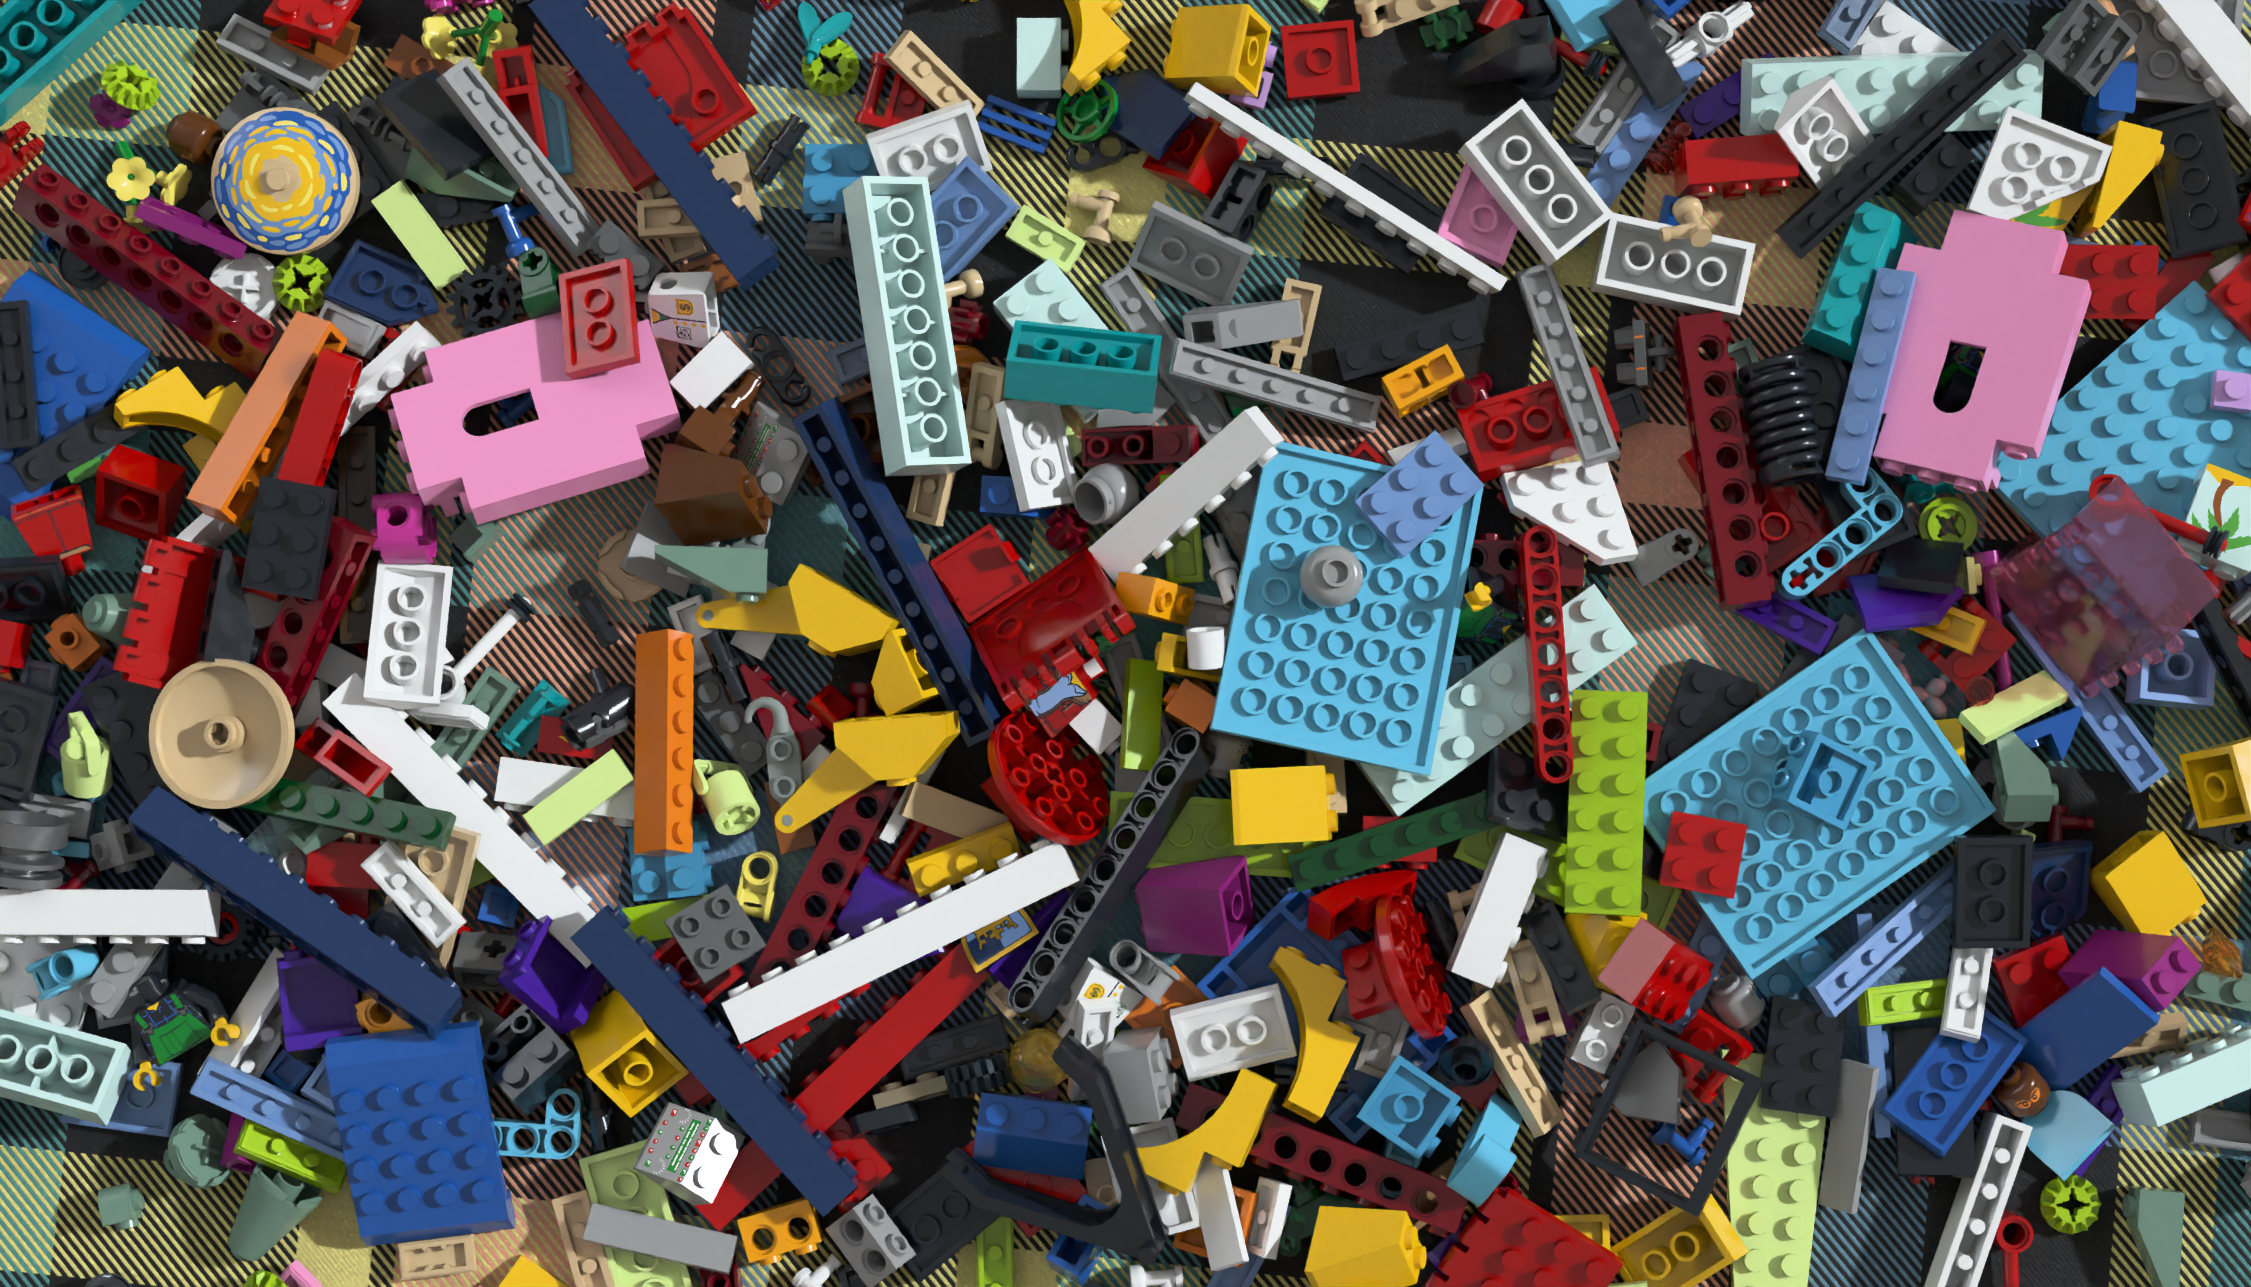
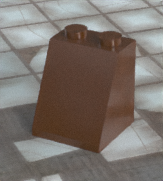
[655,443,773,546]

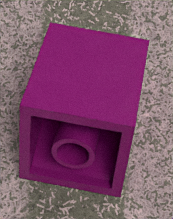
[1135,855,1256,956]
[2057,929,2202,1013]

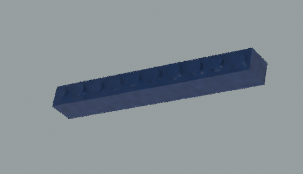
[528,0,780,292]
[791,396,1010,747]
[128,786,462,1041]
[570,905,859,1217]

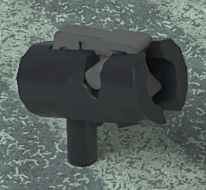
[560,668,635,752]

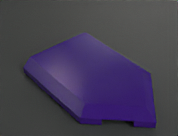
[1846,573,1965,633]
[834,867,945,963]

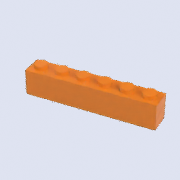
[186,311,348,527]
[634,629,694,858]

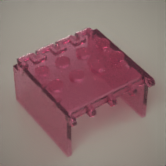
[1990,476,2220,698]

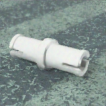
[1202,533,1239,609]

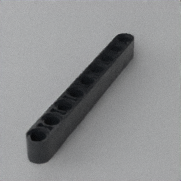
[1008,727,1216,1023]

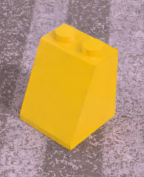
[1163,4,1272,98]
[2179,736,2251,829]
[1230,765,1338,845]
[2089,830,2207,936]
[570,989,690,1118]
[1304,1206,1427,1287]

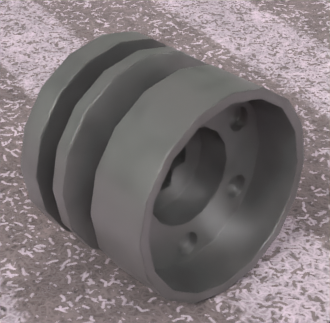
[0,810,70,890]

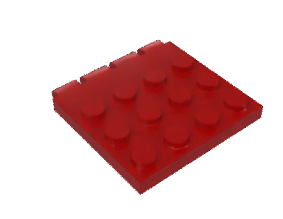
[565,2,758,192]
[112,535,269,690]
[1423,1187,1623,1287]

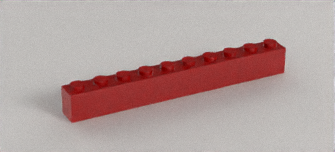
[695,942,992,1232]

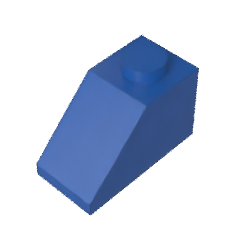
[980,475,1055,520]
[1046,1194,1109,1287]

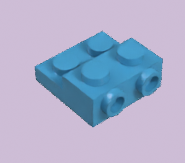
[803,144,879,222]
[1772,729,1876,831]
[627,821,714,902]
[1727,936,1835,1004]
[1356,1055,1462,1161]

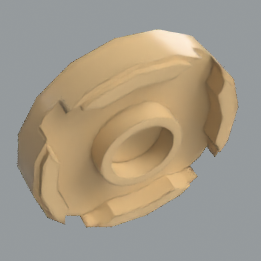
[598,529,663,602]

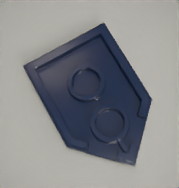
[1099,68,1196,160]
[322,238,440,327]
[2030,839,2093,939]

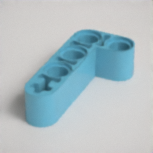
[1777,467,1903,601]
[493,1086,584,1159]
[1446,1092,1523,1207]

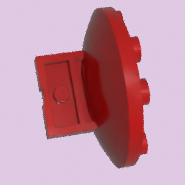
[980,711,1110,845]
[1342,892,1452,1040]

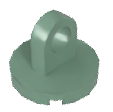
[163,1114,234,1189]

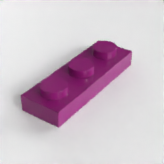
[135,196,249,260]

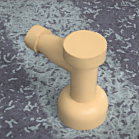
[1069,189,1120,246]
[1659,195,1713,247]
[944,269,984,309]

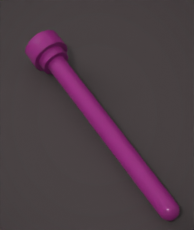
[1971,549,2013,692]

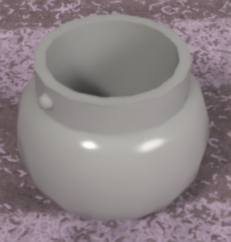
[1073,462,1139,525]
[1299,545,1364,609]

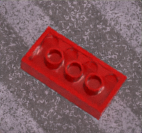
[1456,366,1620,483]
[1677,416,1826,573]

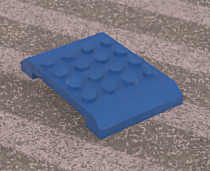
[0,269,153,523]
[1196,886,1458,1145]
[325,1020,516,1246]

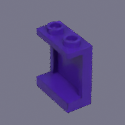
[497,915,606,1035]
[276,949,363,1052]

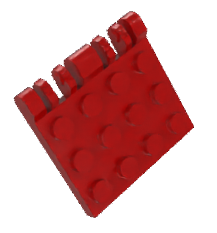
[967,545,1137,713]

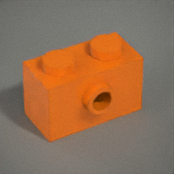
[1162,679,1216,735]

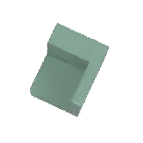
[449,512,505,563]

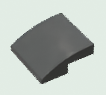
[2035,0,2139,97]

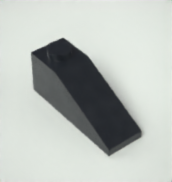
[1447,15,1557,88]
[195,549,258,663]

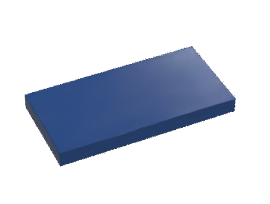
[2015,966,2161,1091]
[1879,1009,2029,1159]

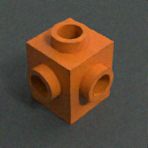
[44,613,112,672]

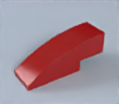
[492,43,549,157]
[294,717,393,798]
[1307,869,1417,941]

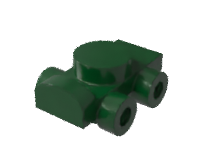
[1418,5,1474,52]

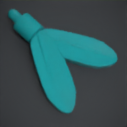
[797,2,853,64]

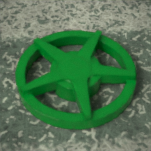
[1056,79,1118,144]

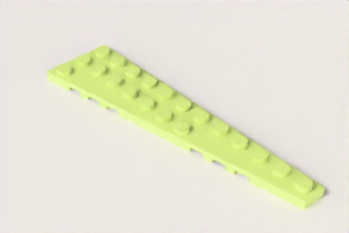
[1719,1048,1826,1287]

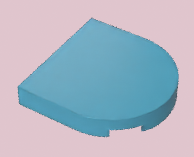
[2023,1090,2116,1181]

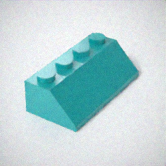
[1800,202,1918,363]
[1004,320,1162,414]

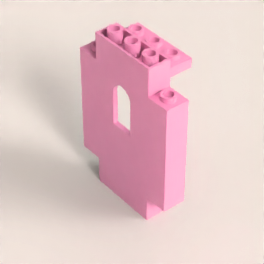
[1873,209,2092,494]
[387,312,682,525]

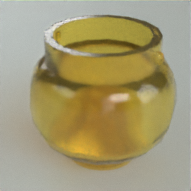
[1009,1028,1067,1094]

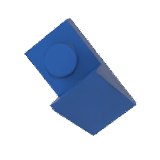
[2081,61,2137,134]
[2012,706,2082,762]

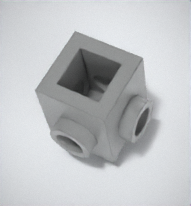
[89,818,155,874]

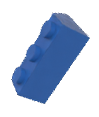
[973,1090,1093,1180]

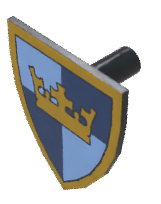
[961,908,1040,974]

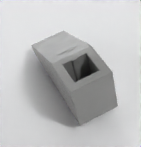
[1182,299,1304,349]

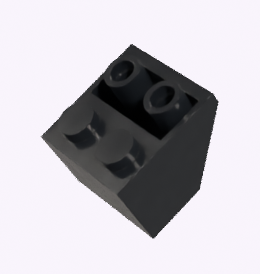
[482,1004,583,1116]

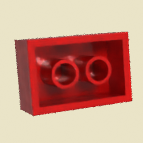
[1672,134,1799,203]
[1597,917,1714,1025]

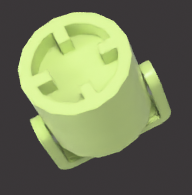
[60,711,113,799]
[693,759,760,835]

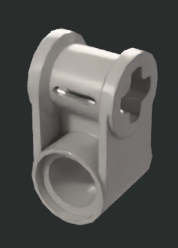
[1628,528,1699,587]
[1109,940,1182,1006]

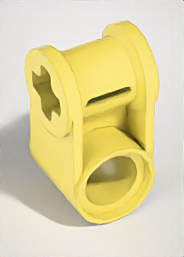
[735,850,779,924]

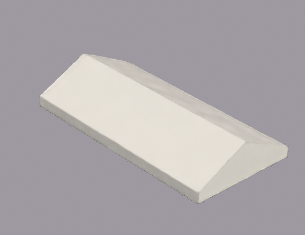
[1774,75,1875,190]
[363,560,453,710]

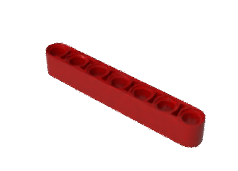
[242,348,363,603]
[1518,525,1574,784]

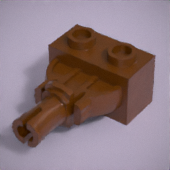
[674,370,765,458]

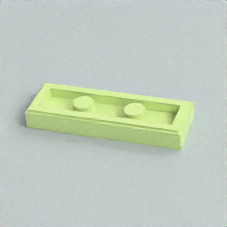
[371,179,469,291]
[1958,670,2069,745]
[523,749,634,846]

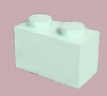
[1017,18,1069,98]

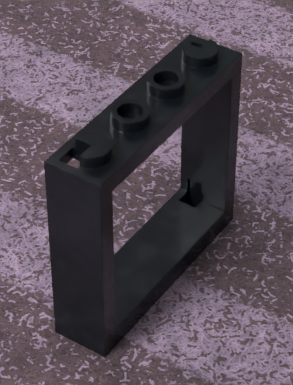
[1572,1020,1764,1217]

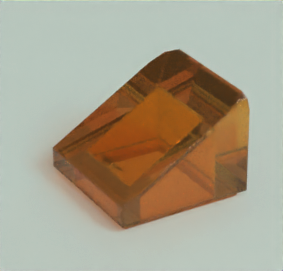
[2202,927,2243,979]

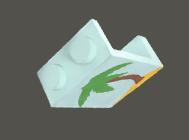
[2167,463,2251,581]

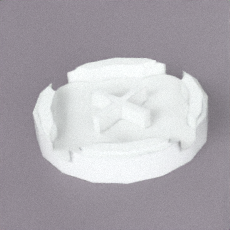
[210,253,281,320]

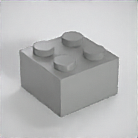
[1103,1026,1179,1124]

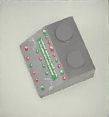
[731,401,812,506]
[633,1102,745,1206]

